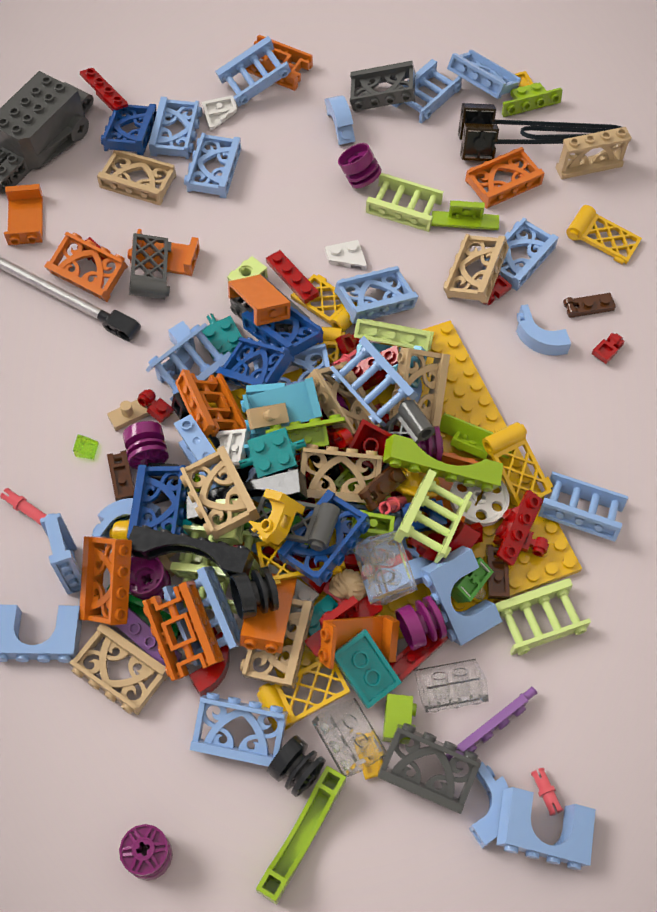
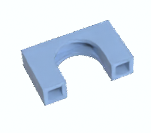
[421,546,503,646]
[0,605,82,663]
[496,787,596,870]

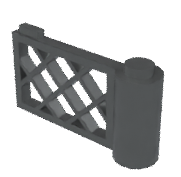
[129,233,172,300]
[365,400,435,473]
[249,495,340,551]

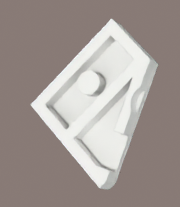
[202,95,237,131]
[325,240,367,270]
[216,429,251,469]

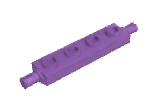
[107,607,189,669]
[446,686,537,761]

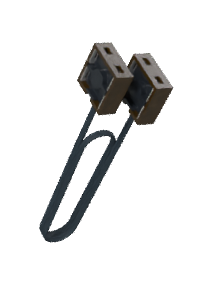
[458,103,622,161]

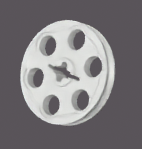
[450,480,509,527]

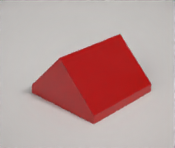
[345,419,392,469]

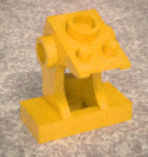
[249,489,305,545]

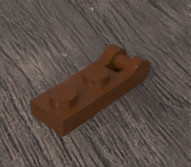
[563,293,616,318]
[107,450,134,501]
[358,466,407,511]
[486,544,510,599]

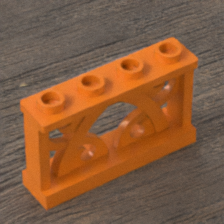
[465,147,545,209]
[44,232,128,302]
[79,536,132,625]

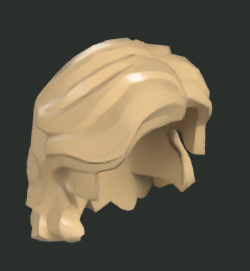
[329,569,369,601]

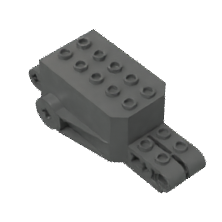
[0,71,94,194]

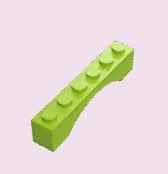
[383,434,503,492]
[256,766,346,905]

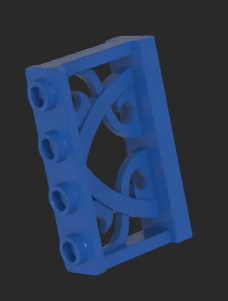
[101,104,157,155]
[242,306,323,358]
[215,337,295,389]
[127,465,189,539]
[277,489,370,586]

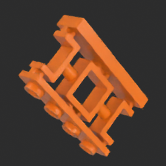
[245,35,313,91]
[175,369,247,438]
[142,581,224,681]

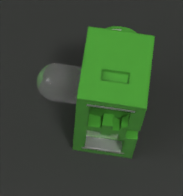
[451,557,494,603]

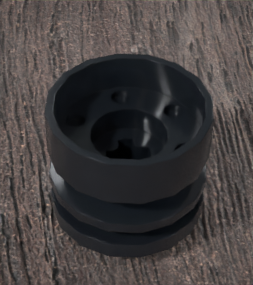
[230,566,279,620]
[267,735,326,797]

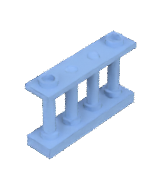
[215,36,291,107]
[392,59,462,123]
[146,323,231,401]
[330,336,418,427]
[173,414,227,491]
[538,471,628,542]
[162,566,241,666]

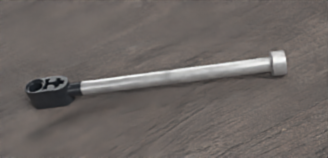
[0,257,141,342]

